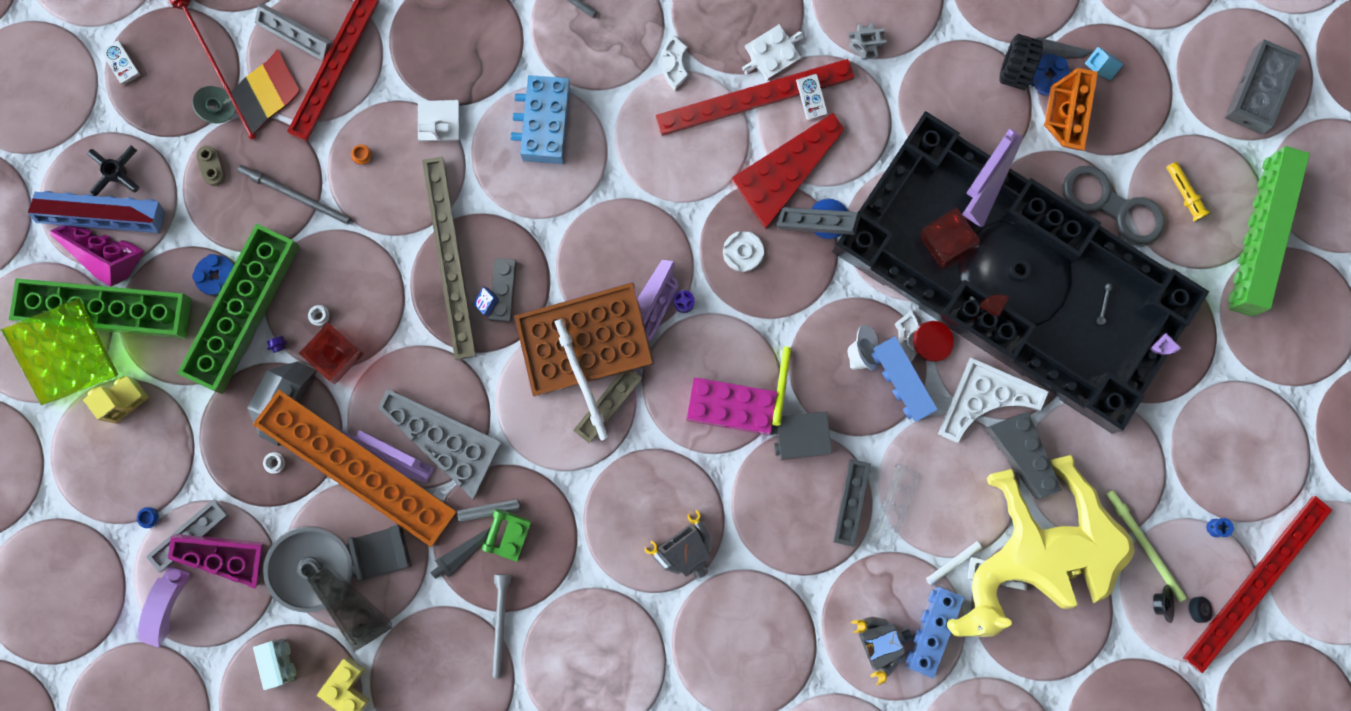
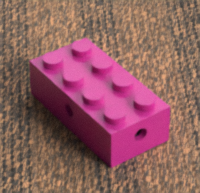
[686,377,777,435]

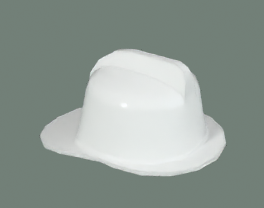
[848,325,879,370]

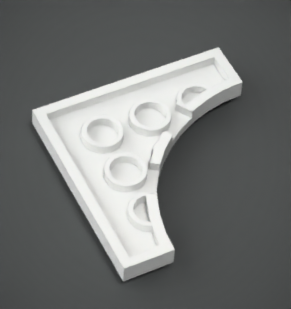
[938,358,1048,443]

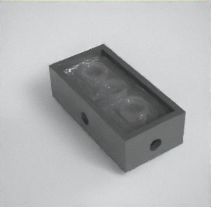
[1225,39,1302,134]

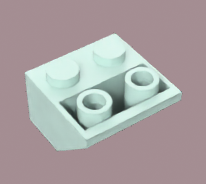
[253,638,296,690]

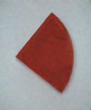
[979,295,1009,317]

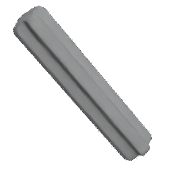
[457,499,520,522]

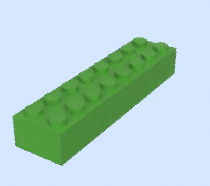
[1228,146,1310,317]
[177,223,300,394]
[9,278,192,339]

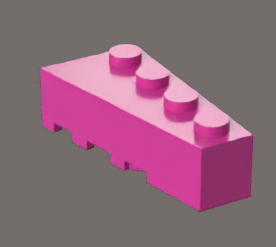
[168,534,264,589]

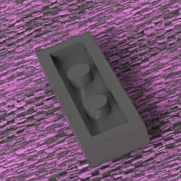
[489,258,516,322]

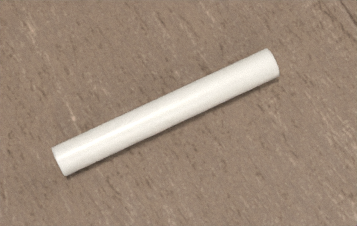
[926,541,982,585]

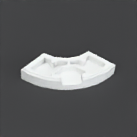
[662,34,689,91]
[895,311,920,362]

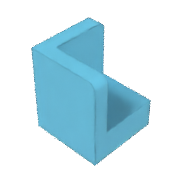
[1085,47,1124,80]

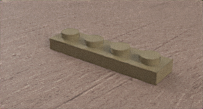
[573,370,643,444]

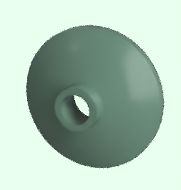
[192,86,235,124]

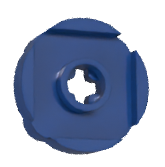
[1031,54,1070,96]
[192,254,234,296]

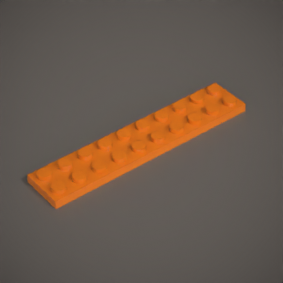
[252,389,456,547]

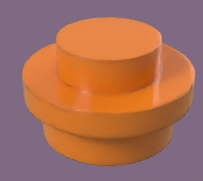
[351,144,372,165]

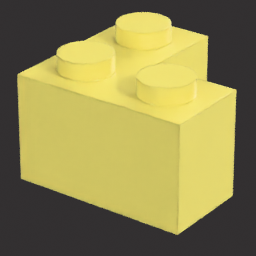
[83,376,149,424]
[317,657,370,711]

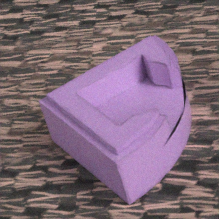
[1149,333,1181,355]

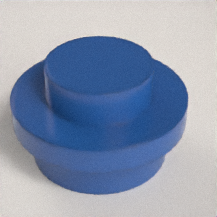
[137,507,159,529]

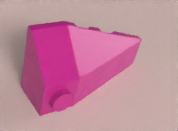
[50,225,144,287]

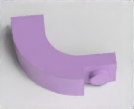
[138,566,190,648]

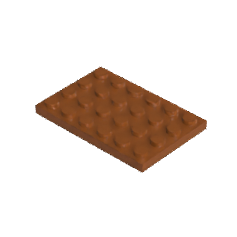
[514,282,654,397]

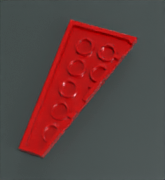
[732,113,844,229]

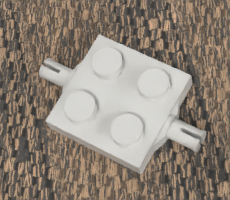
[742,24,804,81]

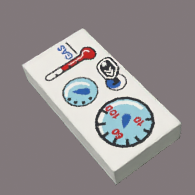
[101,41,141,86]
[796,74,827,120]

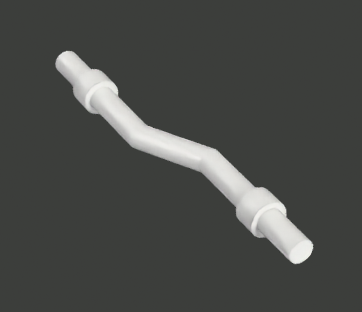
[555,318,609,440]

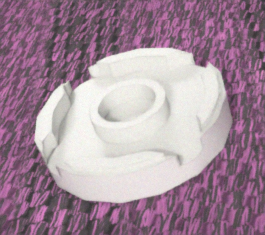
[723,231,764,272]

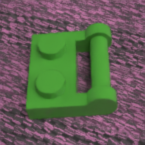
[482,509,532,562]

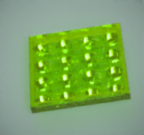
[1,298,119,406]

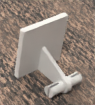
[418,100,459,142]

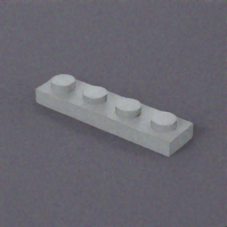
[254,3,331,61]
[146,500,229,573]

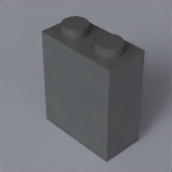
[772,412,832,460]

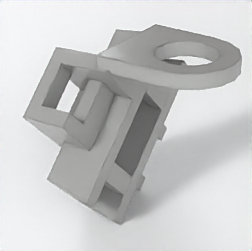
[849,22,887,60]

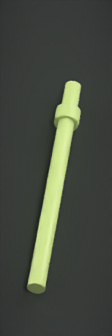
[1106,490,1187,602]

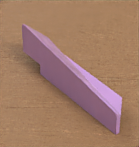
[962,128,1023,227]
[638,260,678,341]
[336,428,435,483]

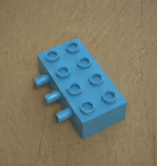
[511,75,570,164]

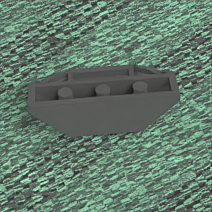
[248,361,317,446]

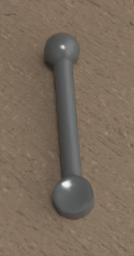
[1097,283,1113,325]

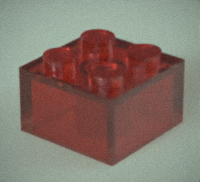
[919,207,980,269]
[299,322,364,384]

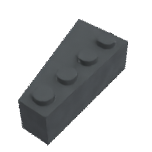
[984,411,1062,499]

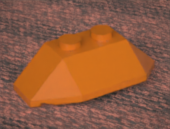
[1044,68,1098,151]

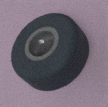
[1189,597,1212,623]

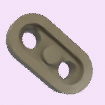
[196,145,225,186]

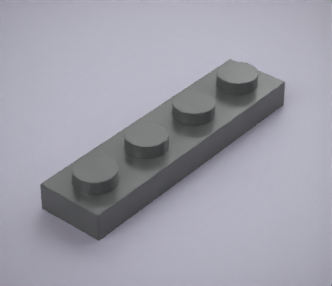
[777,207,860,235]
[833,459,871,547]

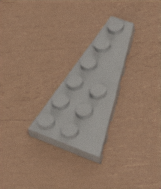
[378,389,502,500]

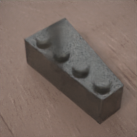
[307,563,392,652]

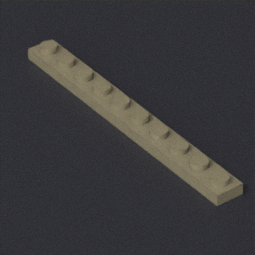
[422,156,477,360]

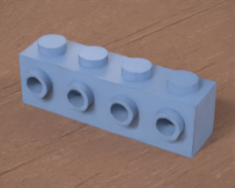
[871,336,938,422]
[905,587,965,679]

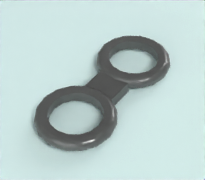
[1063,166,1165,244]

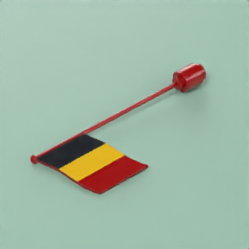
[169,0,300,140]

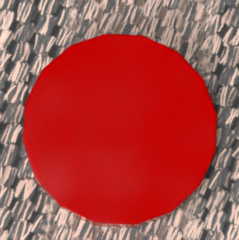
[913,320,954,362]

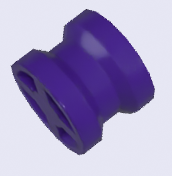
[674,290,695,313]

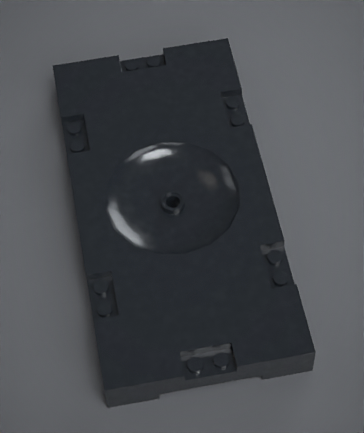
[832,111,1210,434]

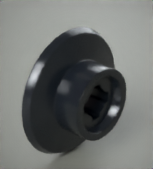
[1153,584,1174,624]

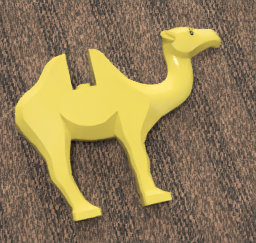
[947,455,1135,637]

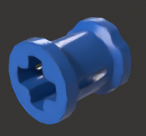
[1206,518,1234,537]

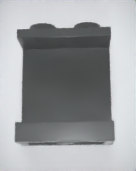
[346,525,412,580]

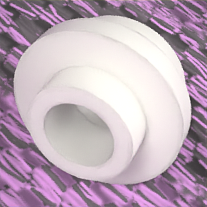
[308,305,330,326]
[263,452,285,474]

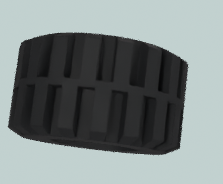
[999,34,1043,90]

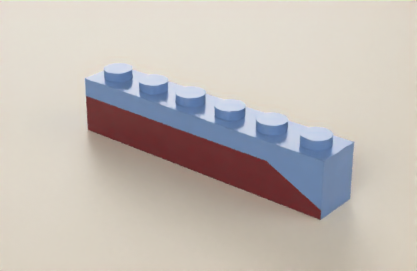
[28,191,165,233]

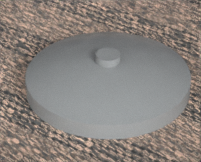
[263,526,353,613]

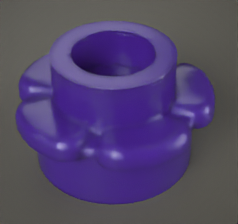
[267,336,287,353]

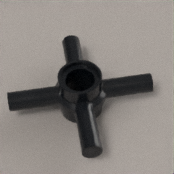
[87,145,140,196]

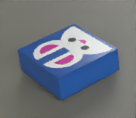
[473,287,499,316]

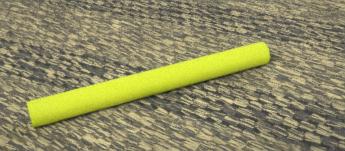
[772,346,791,426]

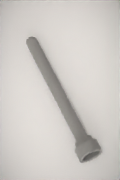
[492,574,512,679]

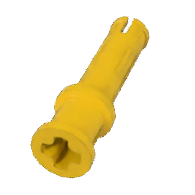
[1166,161,1211,222]

